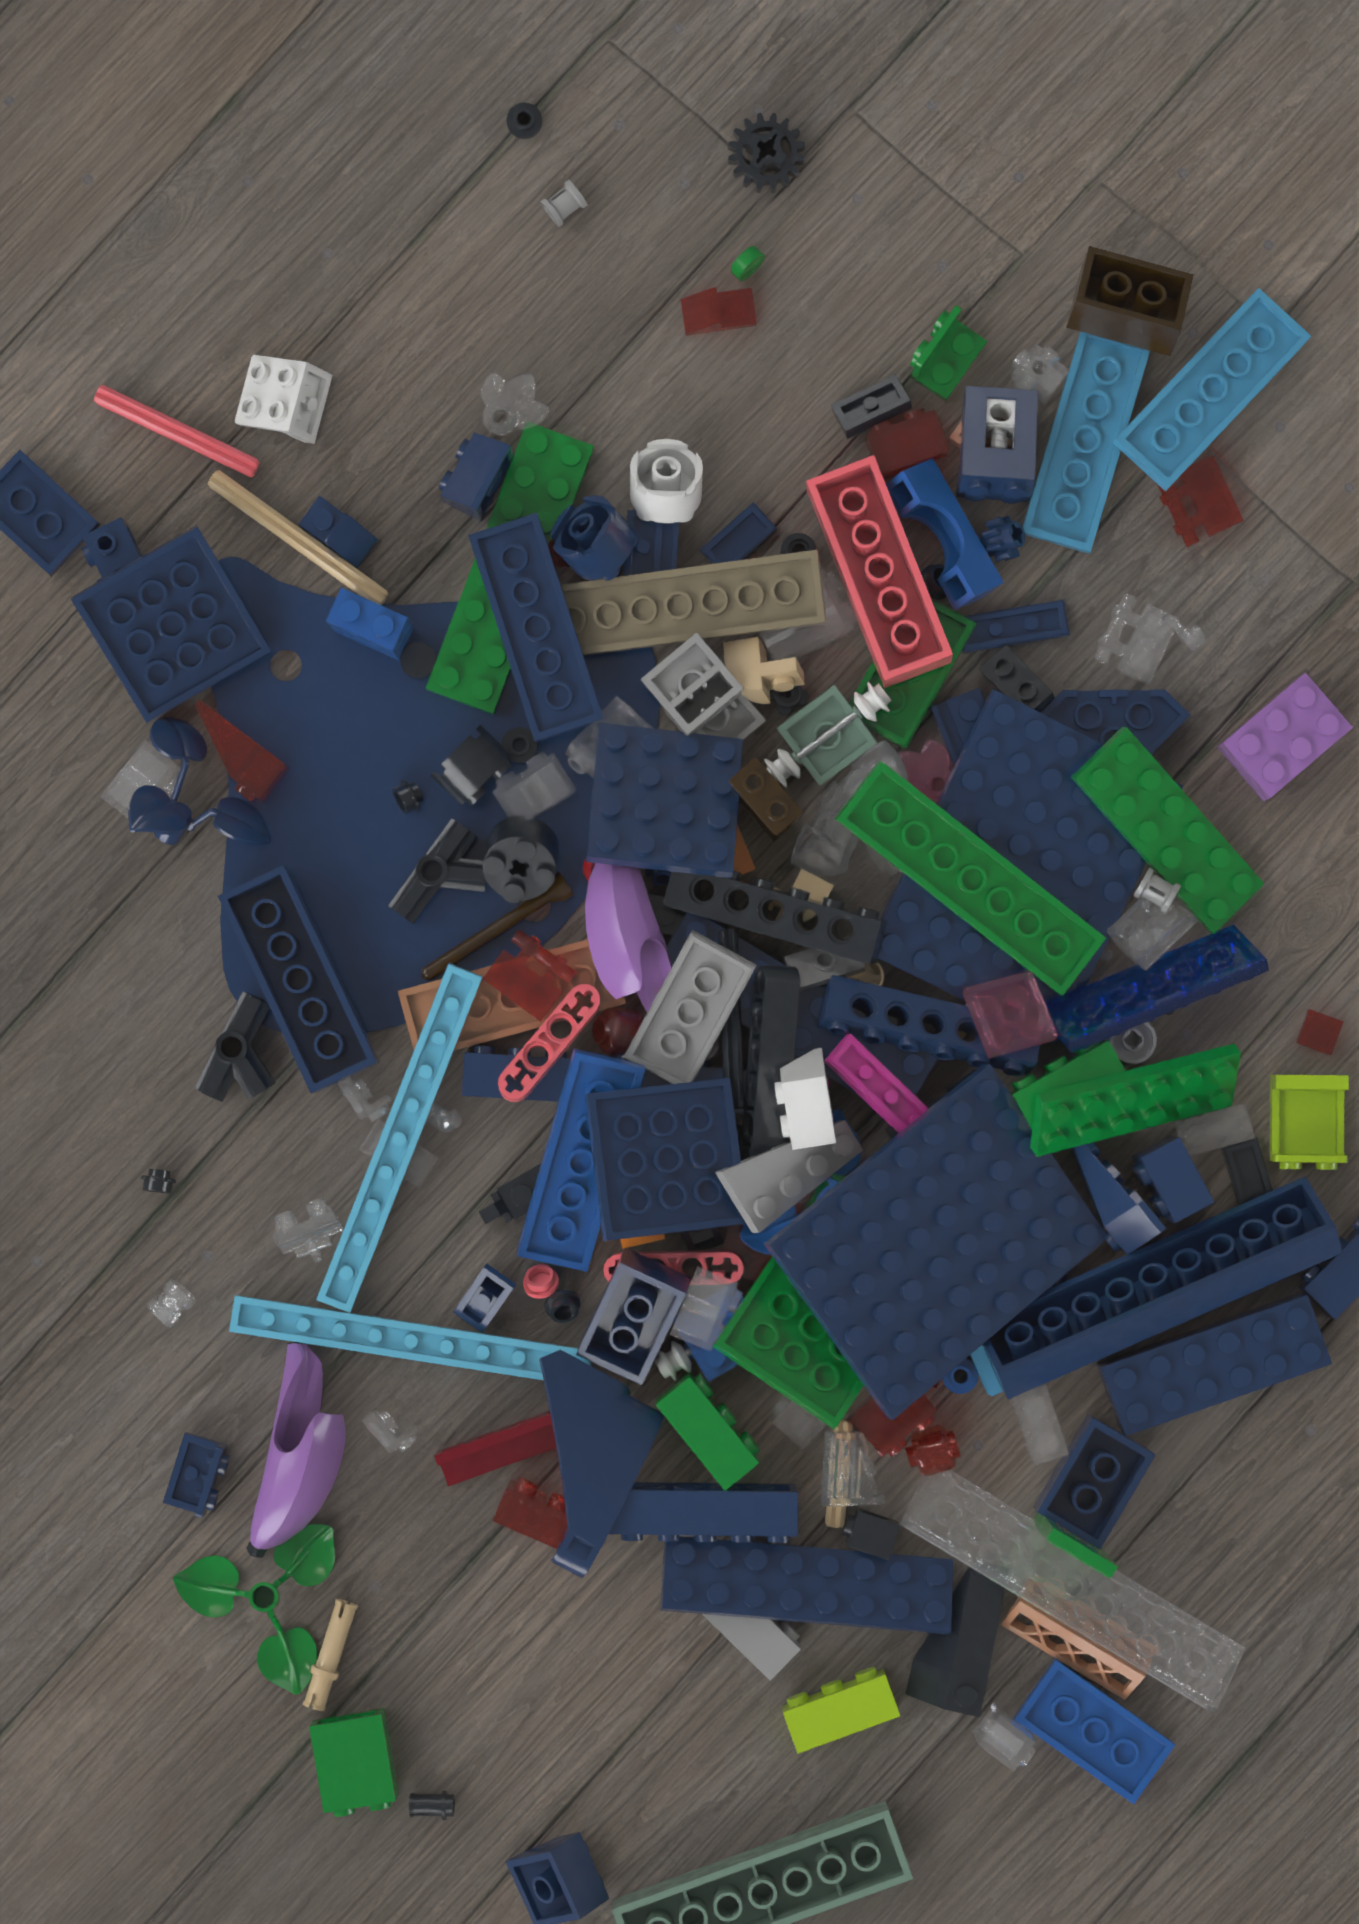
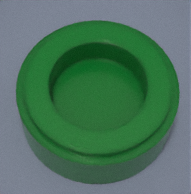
[731,246,765,282]

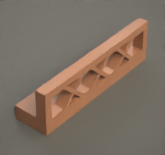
[1001,1577,1154,1700]

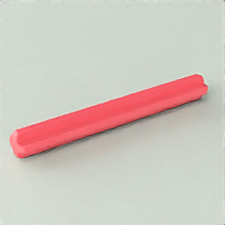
[94,385,260,477]

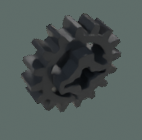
[728,113,805,193]

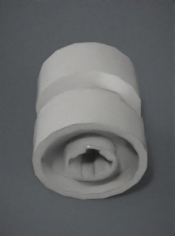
[1104,1017,1157,1064]

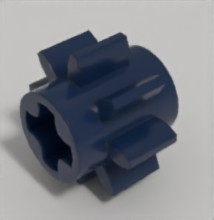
[980,516,1025,562]

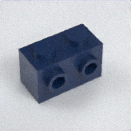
[81,517,142,582]

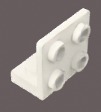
[235,355,333,444]

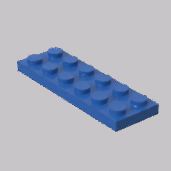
[516,1049,645,1272]

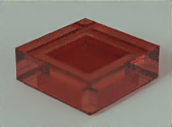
[1296,1009,1344,1055]

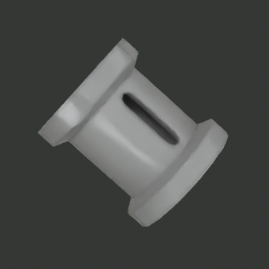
[540,180,588,227]
[1133,868,1181,914]

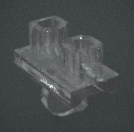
[272,1198,344,1263]

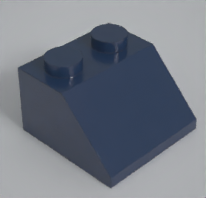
[439,432,513,522]
[506,1832,610,1924]

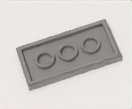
[624,930,757,1084]

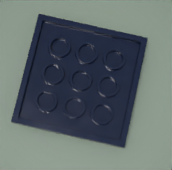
[71,525,271,723]
[586,722,743,878]
[585,1078,746,1241]

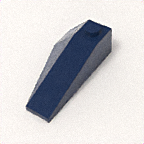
[1071,1143,1166,1254]

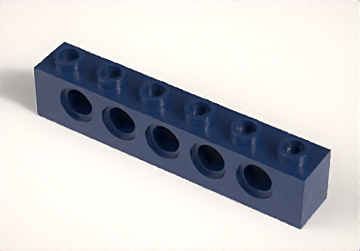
[818,975,1043,1077]

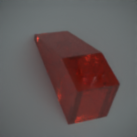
[195,700,289,802]

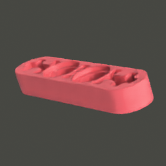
[498,984,600,1102]
[603,1250,746,1285]

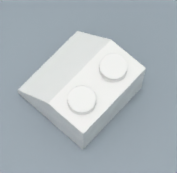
[774,1048,836,1150]

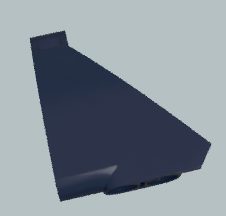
[539,1349,664,1578]

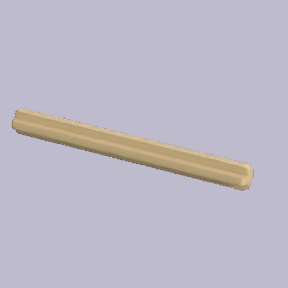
[208,470,389,605]

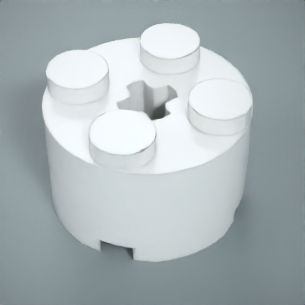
[630,439,703,523]

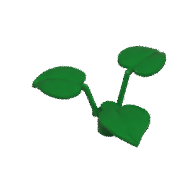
[173,1524,335,1695]

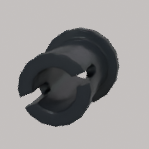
[409,1791,455,1820]

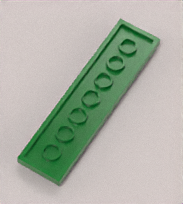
[426,421,594,715]
[834,760,1106,996]

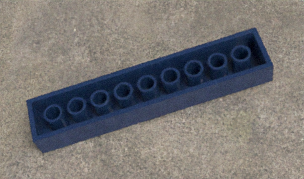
[982,1177,1342,1399]

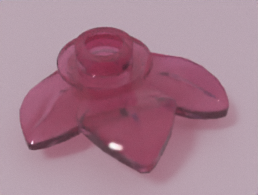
[892,739,952,802]

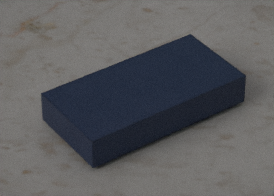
[700,502,777,564]

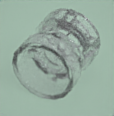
[146,1277,198,1329]

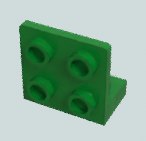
[910,305,987,402]

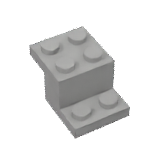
[641,633,766,740]

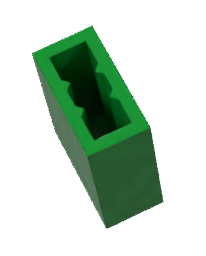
[309,1708,399,1817]

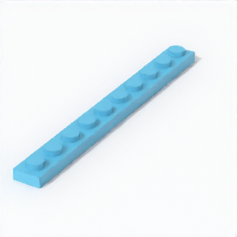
[316,963,483,1313]
[229,1295,591,1380]

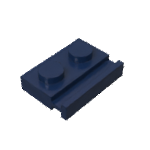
[624,510,679,576]
[930,688,985,767]

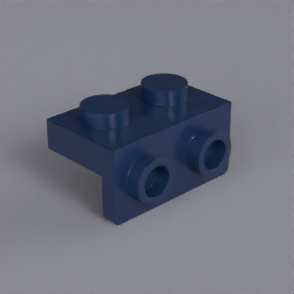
[163,1432,230,1518]

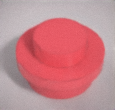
[523,1264,560,1299]

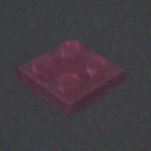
[963,971,1058,1059]

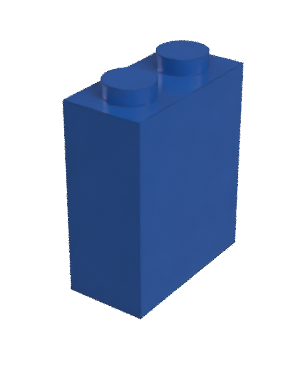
[326,588,415,661]

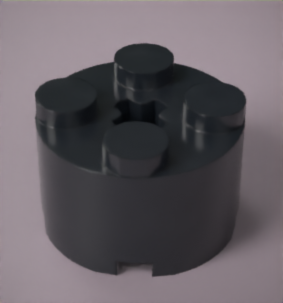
[430,724,512,806]
[483,816,559,903]

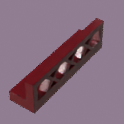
[434,1410,556,1487]

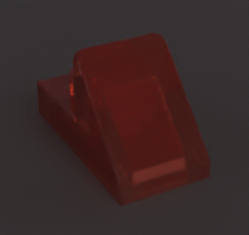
[681,287,757,336]

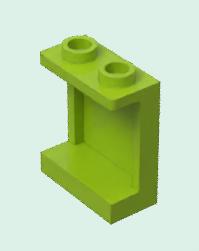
[1269,1075,1349,1170]

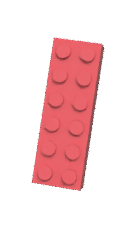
[806,455,953,688]

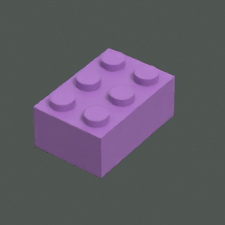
[1217,672,1353,801]

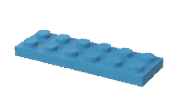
[1113,288,1311,491]
[1022,332,1150,554]

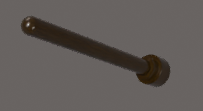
[421,871,575,980]

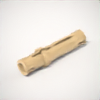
[303,1599,358,1711]

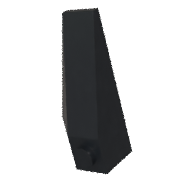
[905,1560,1008,1717]

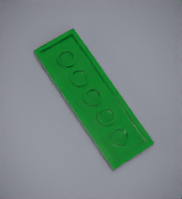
[1071,727,1264,934]
[1030,1043,1241,1157]

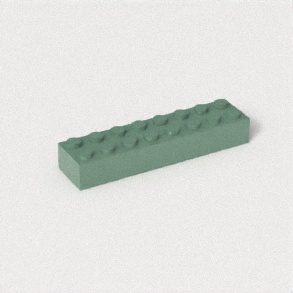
[612,1800,913,1924]

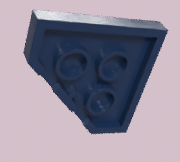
[1041,689,1190,754]

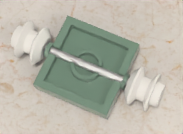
[764,682,892,788]

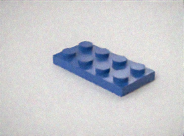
[1013,1658,1175,1805]

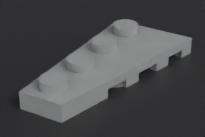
[715,1120,863,1233]

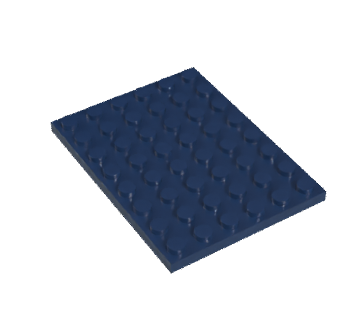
[878,690,1184,1045]
[764,1064,1106,1420]

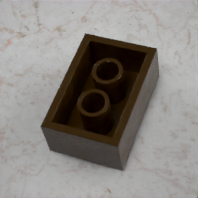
[1066,246,1194,356]

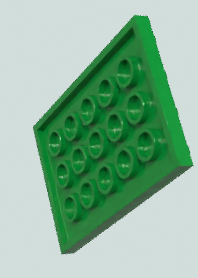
[712,1174,864,1429]

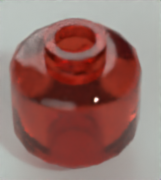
[592,1007,644,1055]
[905,1424,961,1476]

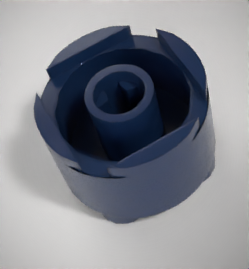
[551,495,638,581]

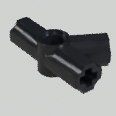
[388,818,487,924]
[194,991,276,1102]

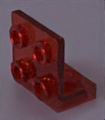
[850,1394,937,1458]
[492,1477,568,1549]

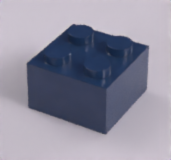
[1131,1136,1214,1223]

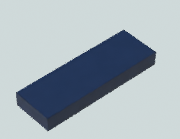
[960,600,1070,654]

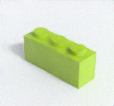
[782,1667,900,1754]

